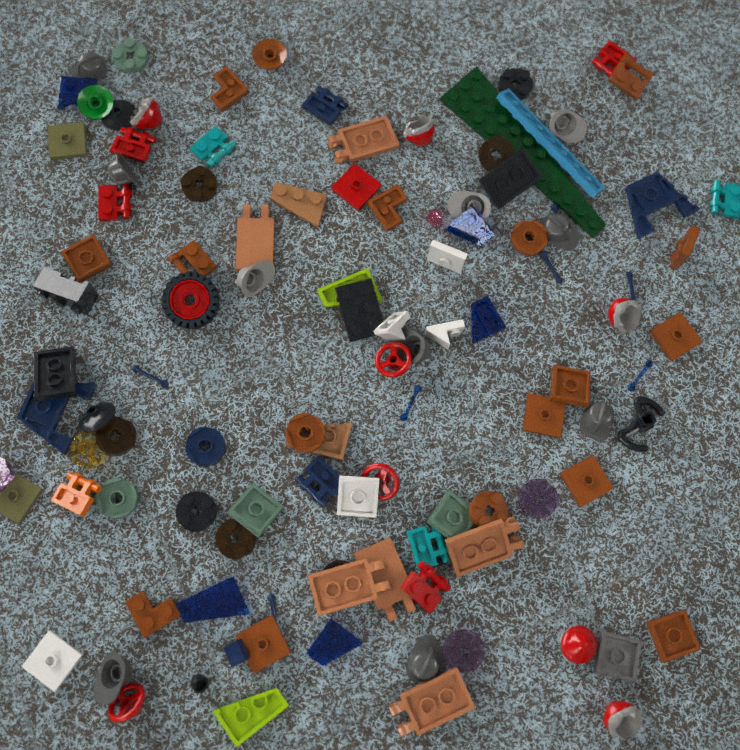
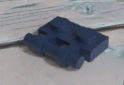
[302,86,348,126]
[295,455,339,508]

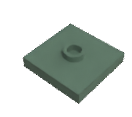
[227,483,284,538]
[427,490,474,538]

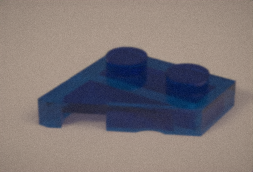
[57,76,99,110]
[445,205,496,246]
[471,296,506,345]
[306,618,363,666]

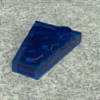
[176,576,251,623]

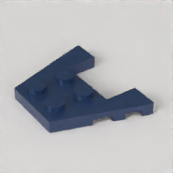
[625,172,700,239]
[17,382,97,455]

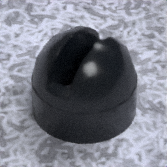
[190,674,209,693]

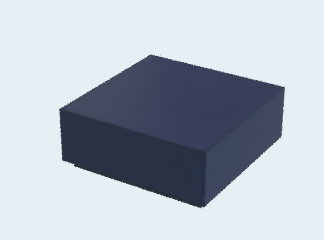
[223,639,250,667]

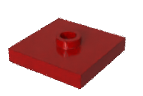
[331,163,382,211]

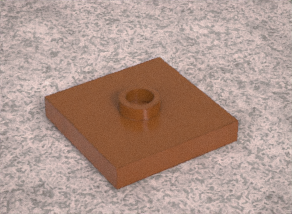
[61,234,113,283]
[649,312,703,362]
[550,365,591,408]
[522,393,566,438]
[559,455,614,508]
[646,609,701,663]
[235,615,292,674]

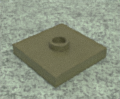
[48,122,87,160]
[0,469,44,524]

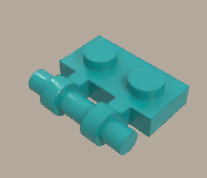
[190,125,237,168]
[710,180,740,220]
[406,526,450,571]

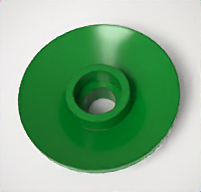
[77,85,114,120]

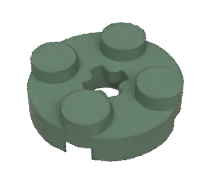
[112,38,148,73]
[96,478,139,519]

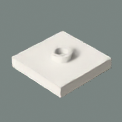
[427,240,468,274]
[337,475,379,518]
[22,630,83,692]

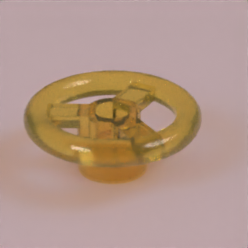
[69,432,107,469]

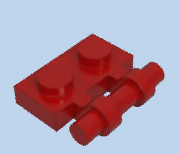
[591,41,637,78]
[110,127,156,164]
[98,183,132,222]
[400,561,451,614]

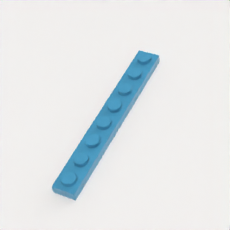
[496,89,605,198]

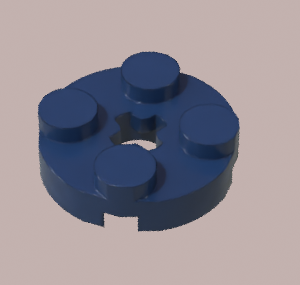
[185,427,226,467]

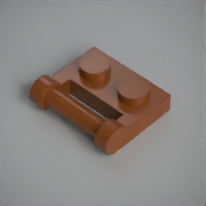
[608,53,654,100]
[669,226,700,270]
[168,240,217,277]

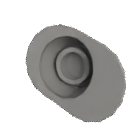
[549,109,587,143]
[448,191,491,222]
[235,260,275,297]

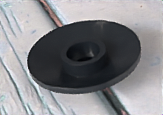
[101,99,136,131]
[79,402,116,433]

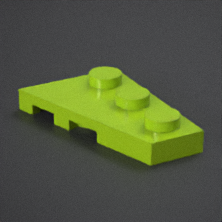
[317,268,383,308]
[212,687,289,747]

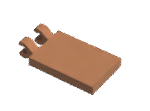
[328,115,400,164]
[235,204,275,271]
[445,517,525,577]
[353,537,416,622]
[307,558,390,616]
[389,666,475,737]

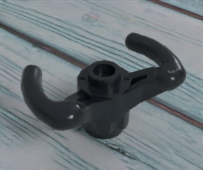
[617,396,665,452]

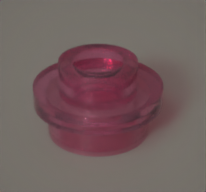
[427,209,442,227]

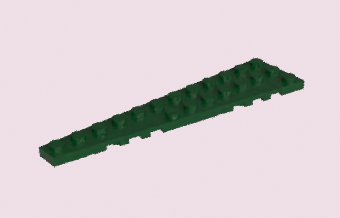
[440,66,606,238]

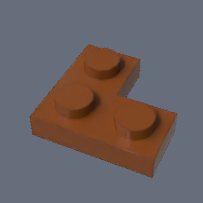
[210,66,249,112]
[367,184,408,232]
[125,591,182,638]

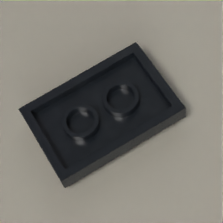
[478,147,543,210]
[335,278,383,343]
[34,346,77,402]

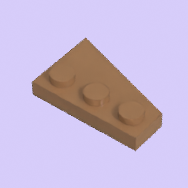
[270,182,327,229]
[286,423,352,461]

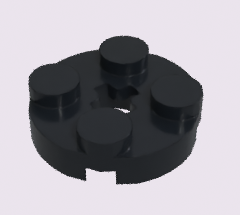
[498,68,533,101]
[176,491,217,532]

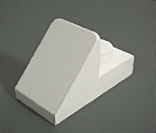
[373,311,410,341]
[425,319,465,349]

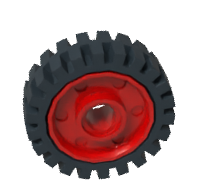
[161,272,220,329]

